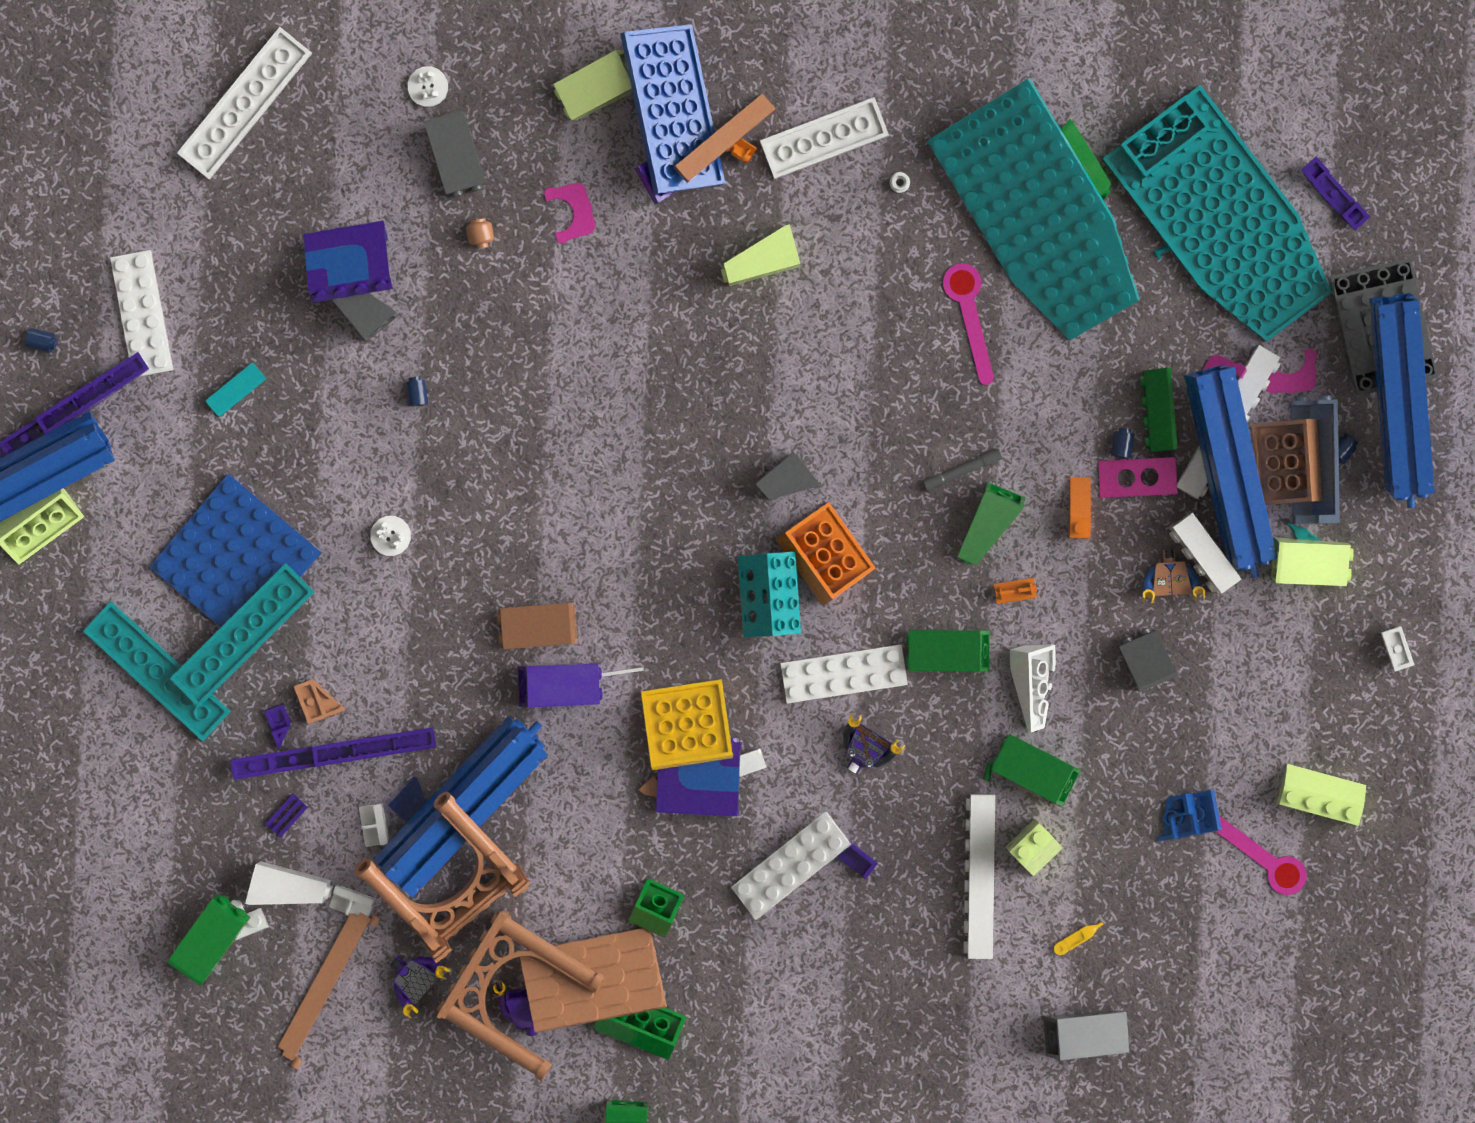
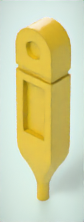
[1053,922,1103,955]

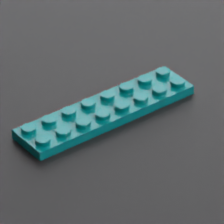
[170,563,315,708]
[83,601,231,741]

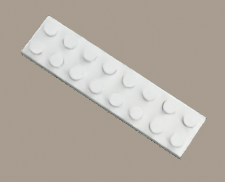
[177,27,312,179]

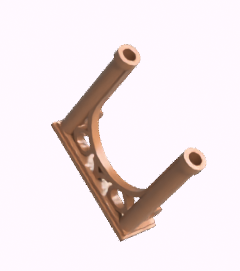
[354,792,530,963]
[436,910,606,1081]

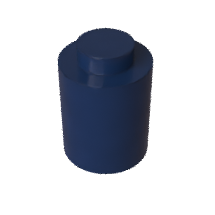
[25,328,58,353]
[405,376,428,407]
[1111,428,1135,458]

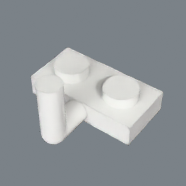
[231,900,269,941]

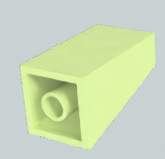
[554,50,633,121]
[721,224,800,286]
[1271,537,1353,586]
[1005,819,1062,876]

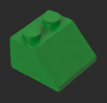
[628,878,684,938]

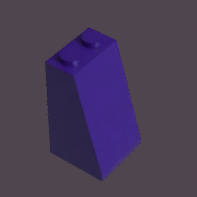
[518,663,603,708]

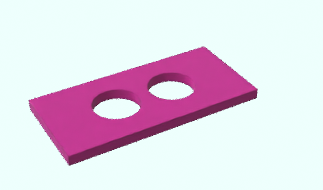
[1099,457,1178,498]

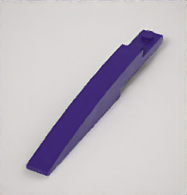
[0,352,149,458]
[230,727,436,780]

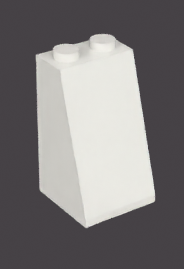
[245,861,334,905]

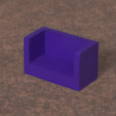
[836,840,878,880]

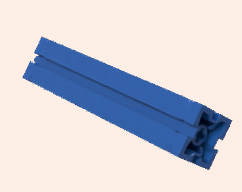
[1369,293,1435,508]
[1184,365,1277,578]
[0,411,115,522]
[374,716,548,898]

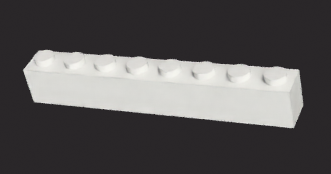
[1177,345,1281,499]
[963,794,995,959]

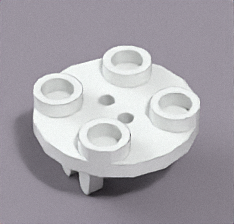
[408,66,448,107]
[371,516,411,556]

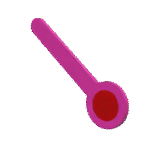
[943,263,994,385]
[1216,816,1307,895]

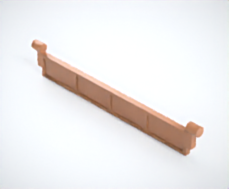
[278,912,380,1069]

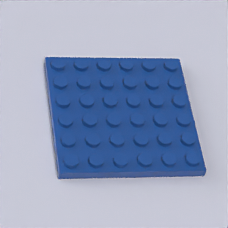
[150,474,322,627]

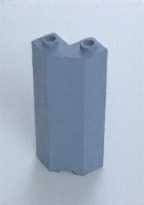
[1291,396,1340,524]

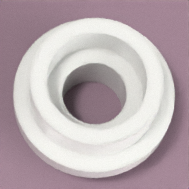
[890,172,910,193]

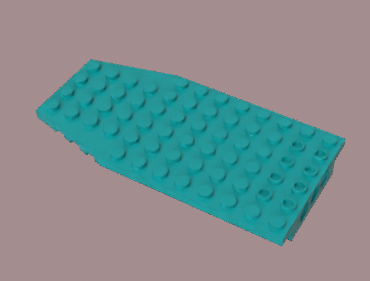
[927,78,1140,340]
[1102,85,1332,342]

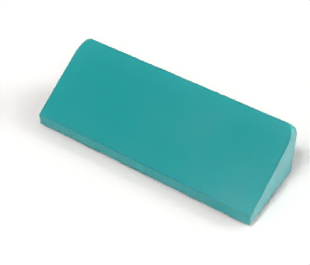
[205,363,266,417]

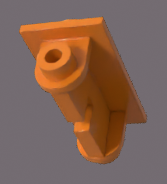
[727,138,757,163]
[994,578,1037,604]

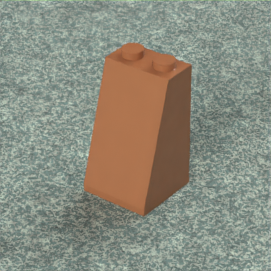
[497,602,578,649]

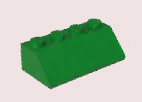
[1139,367,1178,452]
[593,1008,686,1061]

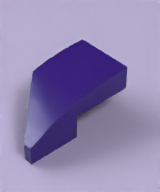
[264,703,291,748]

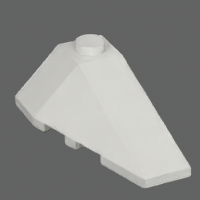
[1010,644,1056,732]

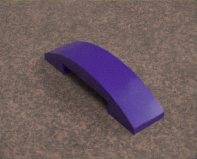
[1301,156,1370,231]

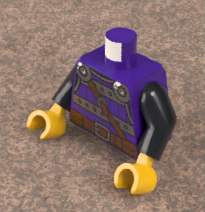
[843,712,905,774]

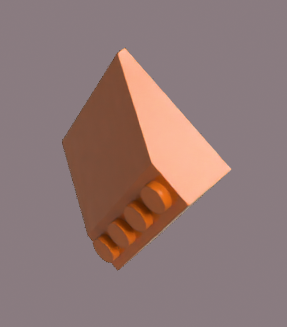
[776,502,876,606]

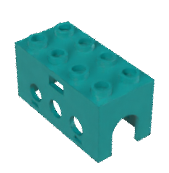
[737,552,801,638]

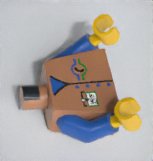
[1141,550,1205,603]

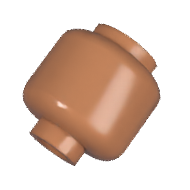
[466,218,494,249]

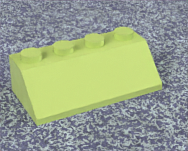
[0,488,84,564]
[1277,764,1366,826]

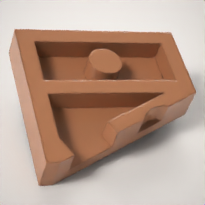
[293,679,345,724]

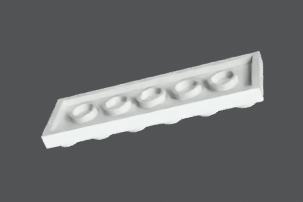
[760,97,889,179]
[110,250,173,377]
[781,644,908,703]
[731,812,851,920]

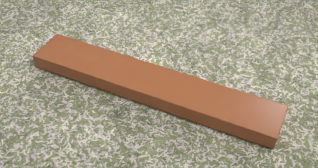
[674,94,776,183]

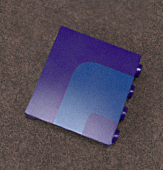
[303,220,393,303]
[656,738,743,816]

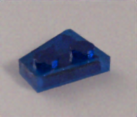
[388,776,426,823]

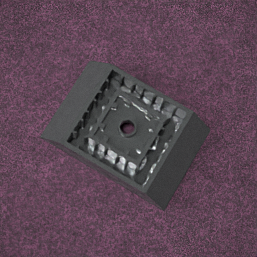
[1330,258,1438,396]

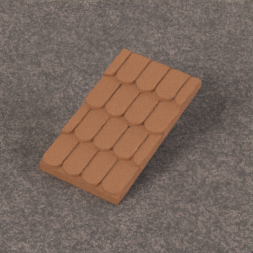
[520,928,667,1033]

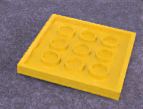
[641,679,733,770]

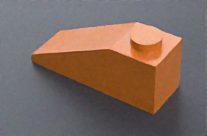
[1068,477,1091,539]

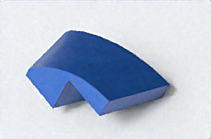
[1158,790,1222,842]

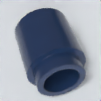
[1338,434,1358,464]

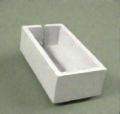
[1169,513,1241,594]

